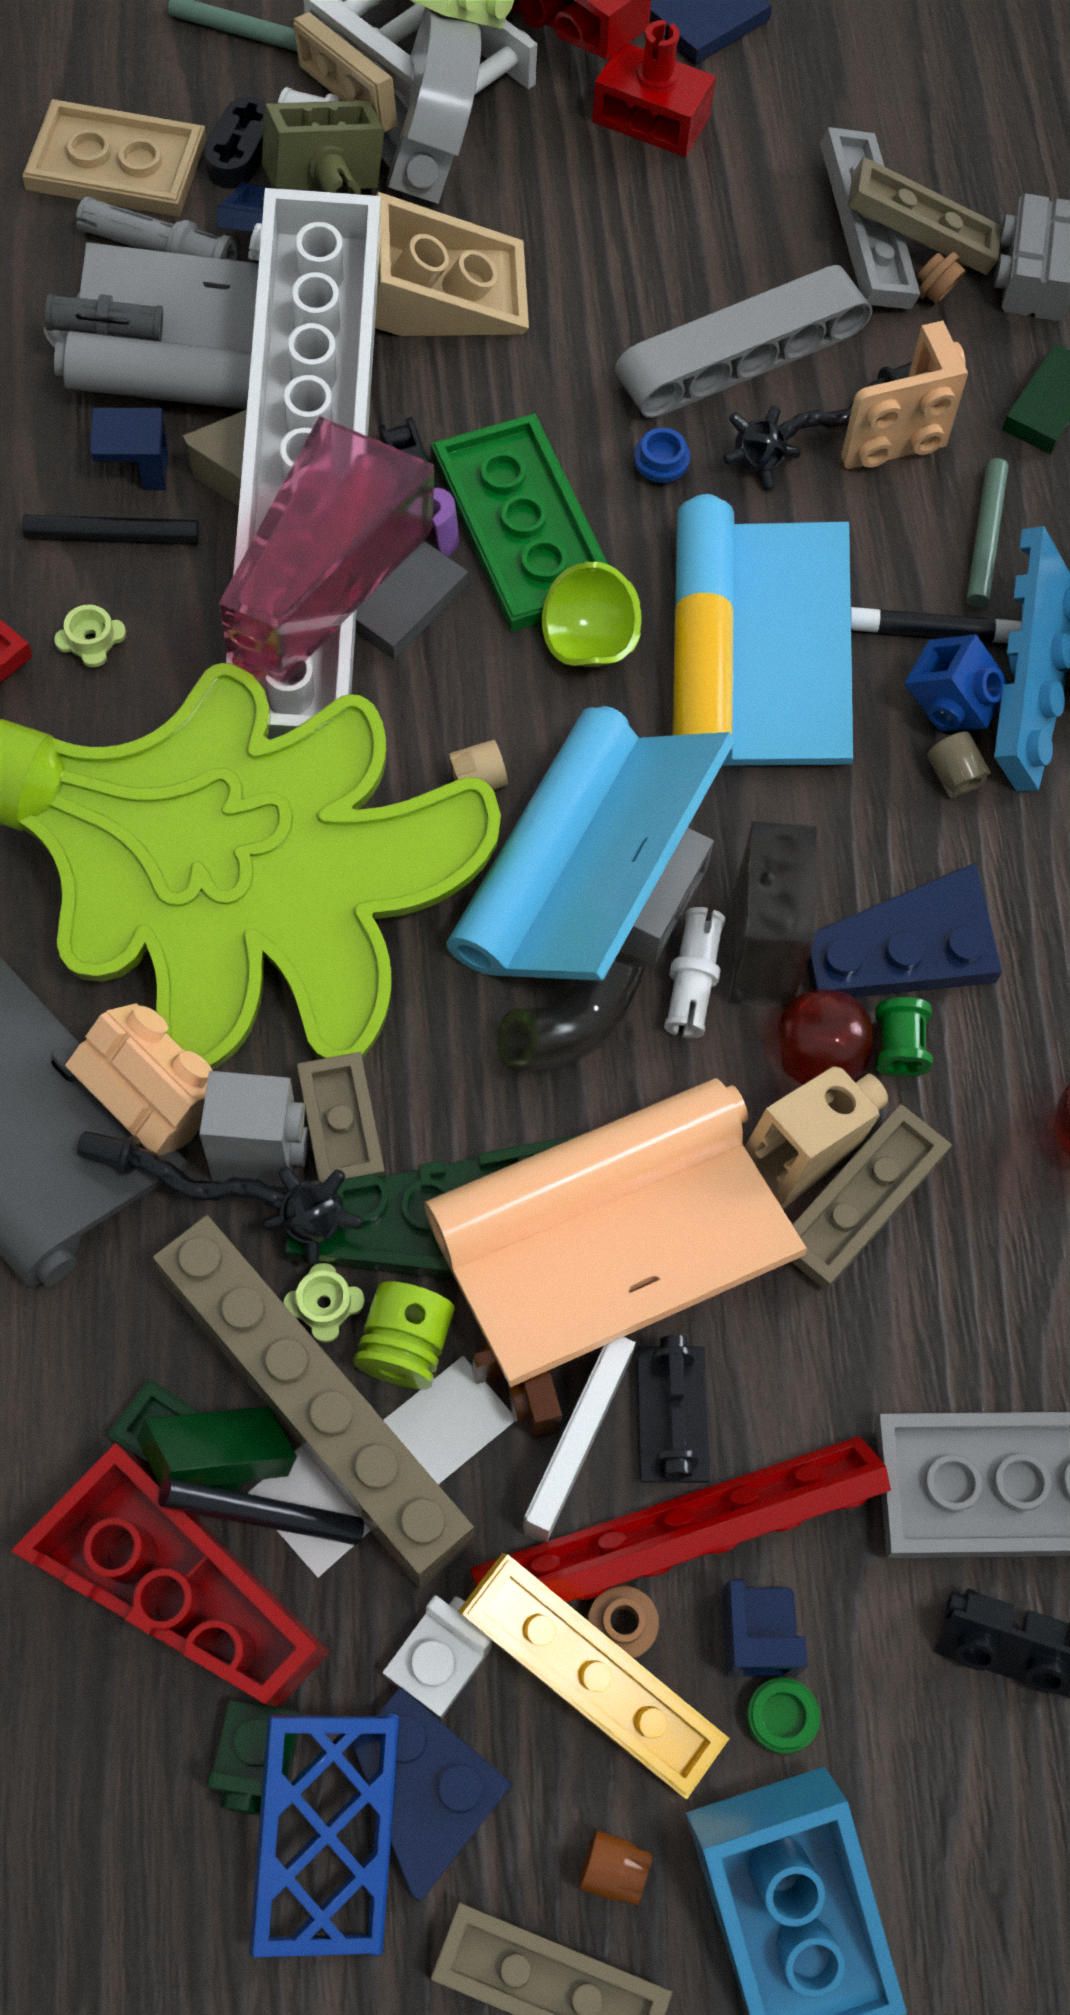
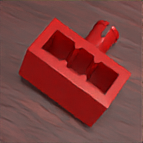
[592,20,716,158]

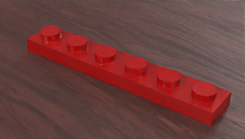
[470,1436,891,1602]

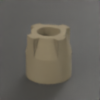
[927,732,991,798]

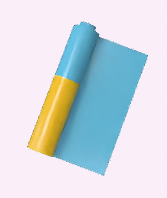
[672,494,853,766]

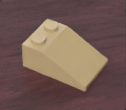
[375,192,529,336]

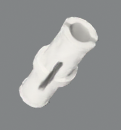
[664,907,725,1038]

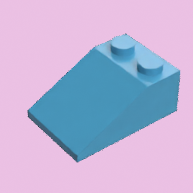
[686,1766,907,2015]

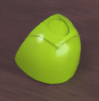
[542,562,641,667]

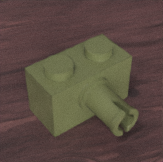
[262,100,384,195]

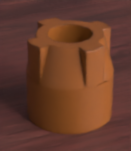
[578,1829,653,1906]

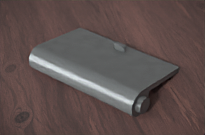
[0,956,188,1287]

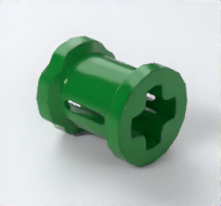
[875,997,933,1077]

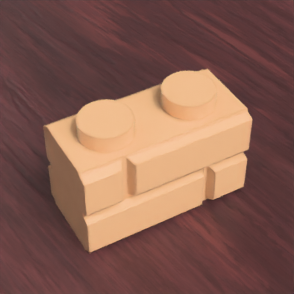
[65,1003,212,1157]

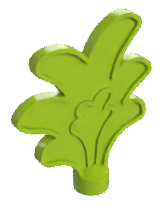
[0,663,501,1070]

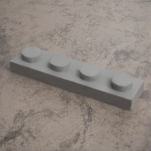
[820,127,921,309]

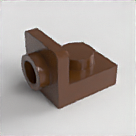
[472,1342,562,1439]

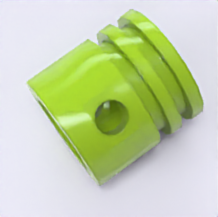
[353,1281,455,1389]

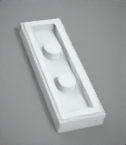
[522,1337,636,1543]

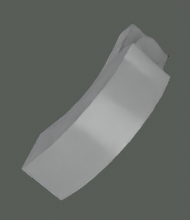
[386,7,481,204]

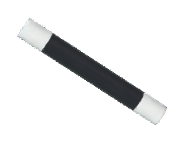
[851,607,1022,643]

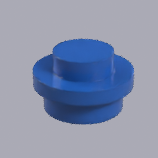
[634,428,690,483]

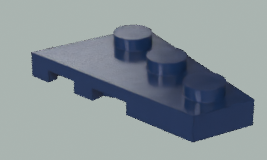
[804,863,1002,1002]

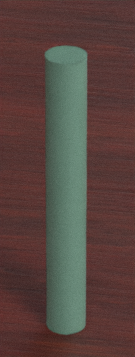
[168,0,298,52]
[966,458,1009,608]

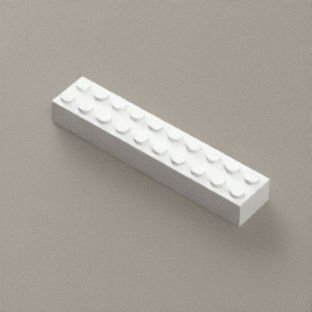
[226,188,381,740]

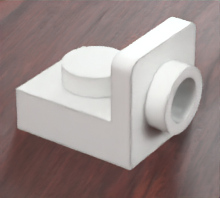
[383,1595,492,1721]

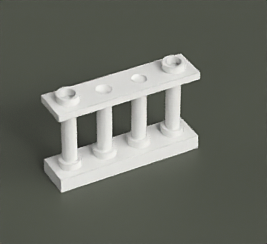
[303,0,537,110]

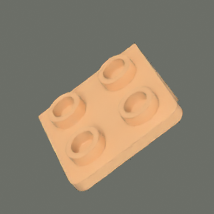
[841,320,968,469]

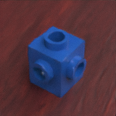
[904,634,1011,732]

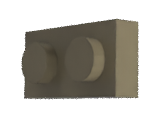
[297,1052,385,1182]

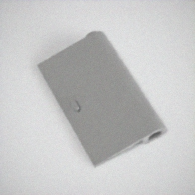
[54,242,259,410]

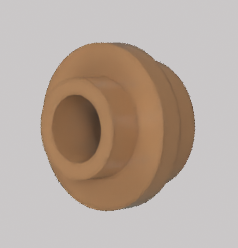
[916,252,966,305]
[588,1586,659,1659]

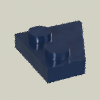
[353,1687,512,1903]

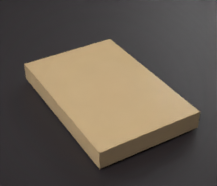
[22,99,207,217]

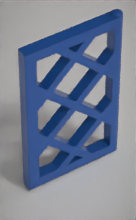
[249,1713,399,1958]

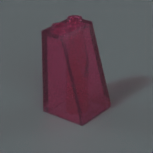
[219,416,434,683]

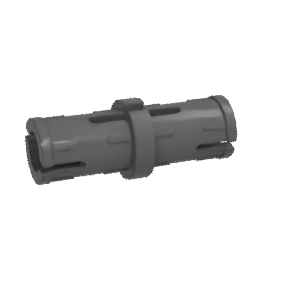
[45,293,164,341]

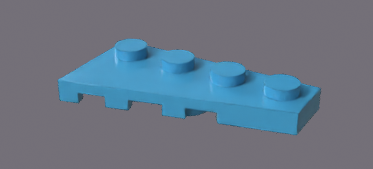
[994,526,1070,792]

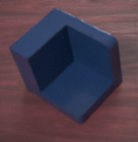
[90,408,169,490]
[722,1579,807,1677]

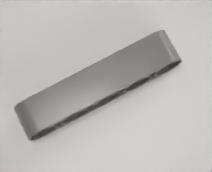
[614,265,872,418]

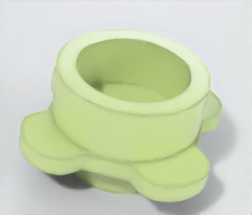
[54,605,126,667]
[283,1263,365,1343]

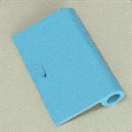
[446,706,736,981]

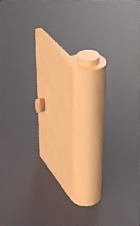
[424,1078,807,1387]

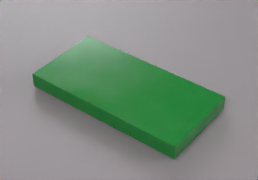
[430,413,608,632]

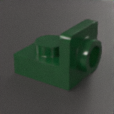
[206,1699,302,1816]

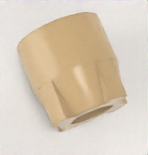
[448,739,508,790]

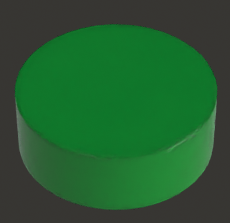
[745,1678,820,1756]

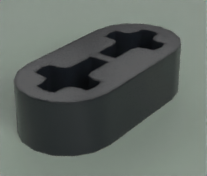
[205,97,266,189]

